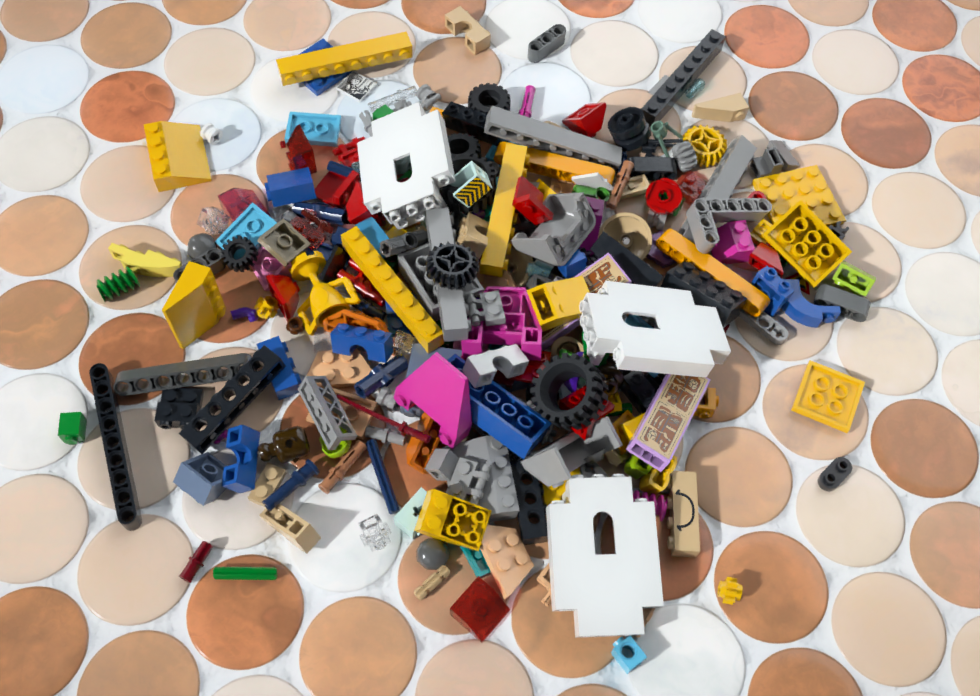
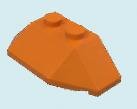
[323,309,396,356]
[406,412,448,474]

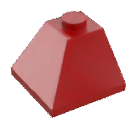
[562,102,607,138]
[346,182,387,226]
[749,242,784,279]
[266,274,300,322]

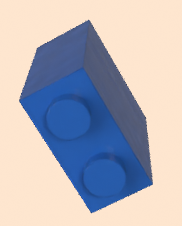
[264,167,316,207]

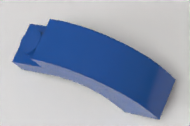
[781,279,841,328]

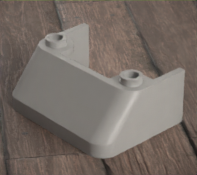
[520,416,623,488]

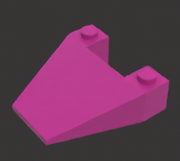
[461,286,542,361]
[394,352,472,449]

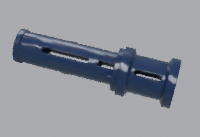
[262,459,320,512]

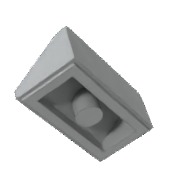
[767,140,800,172]

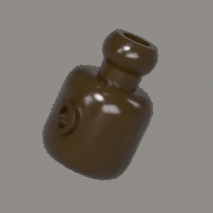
[597,356,624,395]
[258,426,310,463]

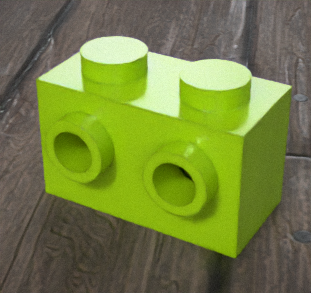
[832,260,876,297]

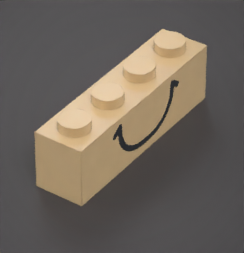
[666,471,700,558]

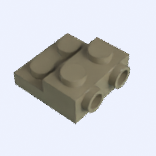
[257,218,311,267]

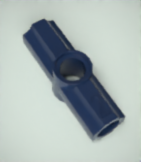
[292,201,348,225]
[354,354,408,399]

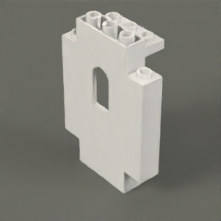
[357,102,456,230]
[579,281,731,378]
[546,474,664,638]

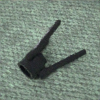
[642,139,683,157]

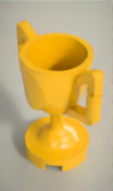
[289,251,360,336]

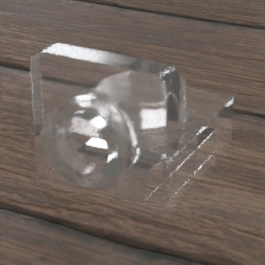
[392,330,415,358]

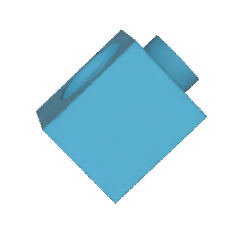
[611,635,647,674]

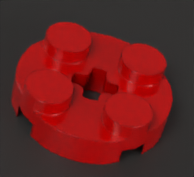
[646,178,682,215]

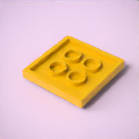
[791,360,865,433]

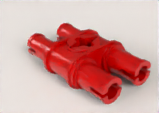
[337,258,385,307]

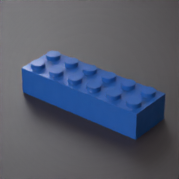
[447,354,552,460]

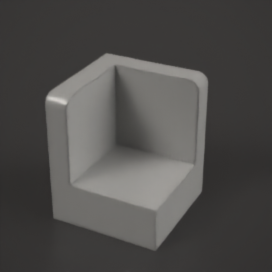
[425,448,459,481]

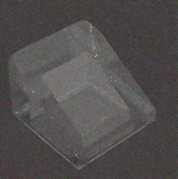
[314,333,332,353]

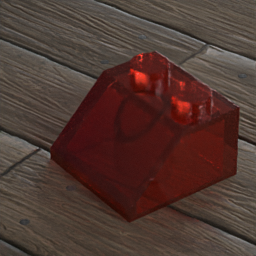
[285,124,317,174]
[450,576,510,643]

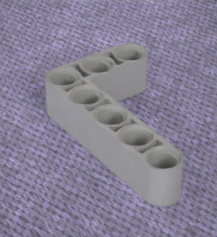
[686,198,772,254]

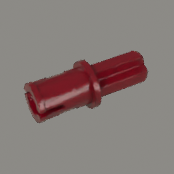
[179,541,213,583]

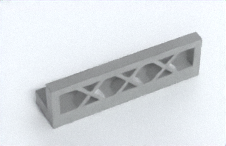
[298,376,357,450]

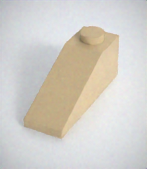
[692,92,749,122]
[259,504,321,554]

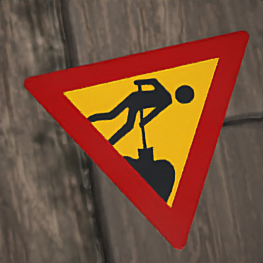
[785,273,810,295]

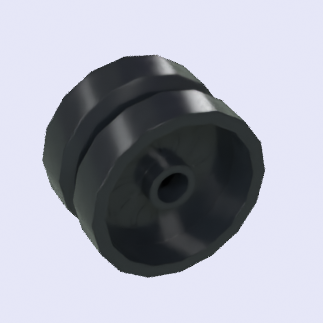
[608,107,651,151]

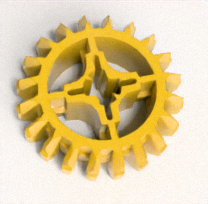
[683,124,727,168]

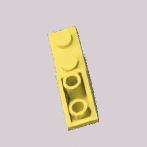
[108,243,182,277]

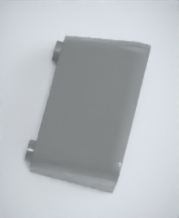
[511,192,596,266]

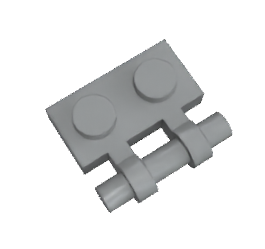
[466,291,506,326]
[446,457,491,505]

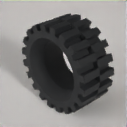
[439,153,497,215]
[530,353,609,431]

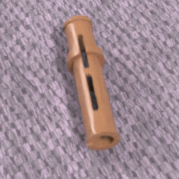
[606,160,634,210]
[318,440,367,494]

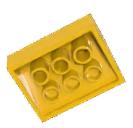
[143,121,212,192]
[762,200,852,288]
[162,261,226,349]

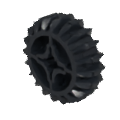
[426,241,479,290]

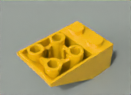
[526,276,590,332]
[414,489,491,551]

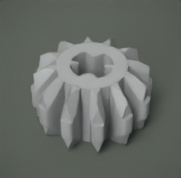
[672,141,697,172]

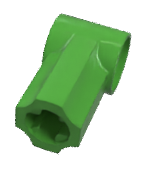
[572,184,610,203]

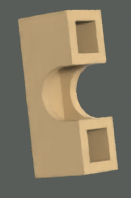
[445,6,491,55]
[457,213,488,260]

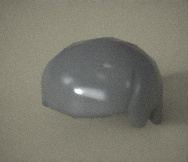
[187,233,217,259]
[416,538,449,570]

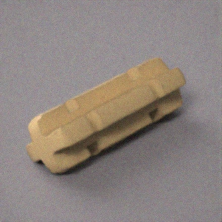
[414,565,450,600]

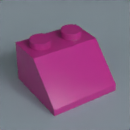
[711,220,755,265]

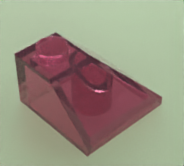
[218,188,271,223]

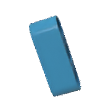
[355,217,389,259]

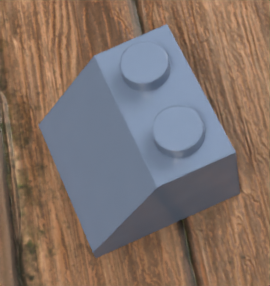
[173,452,226,506]

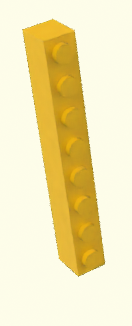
[276,31,413,86]
[480,143,530,277]
[341,226,444,354]

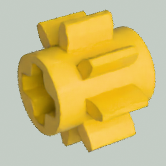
[254,296,279,319]
[717,576,743,605]

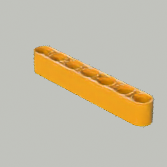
[493,142,615,185]
[656,229,770,317]

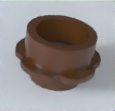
[286,316,305,335]

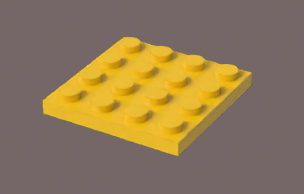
[752,165,846,227]

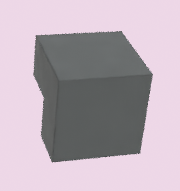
[750,147,784,178]

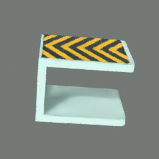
[450,161,492,207]

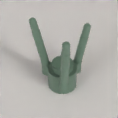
[650,121,684,157]

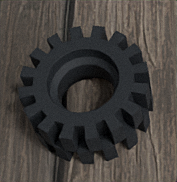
[221,236,258,272]

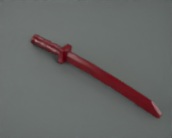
[336,394,431,443]

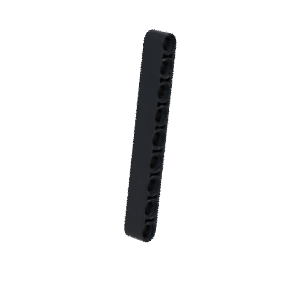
[89,363,142,531]

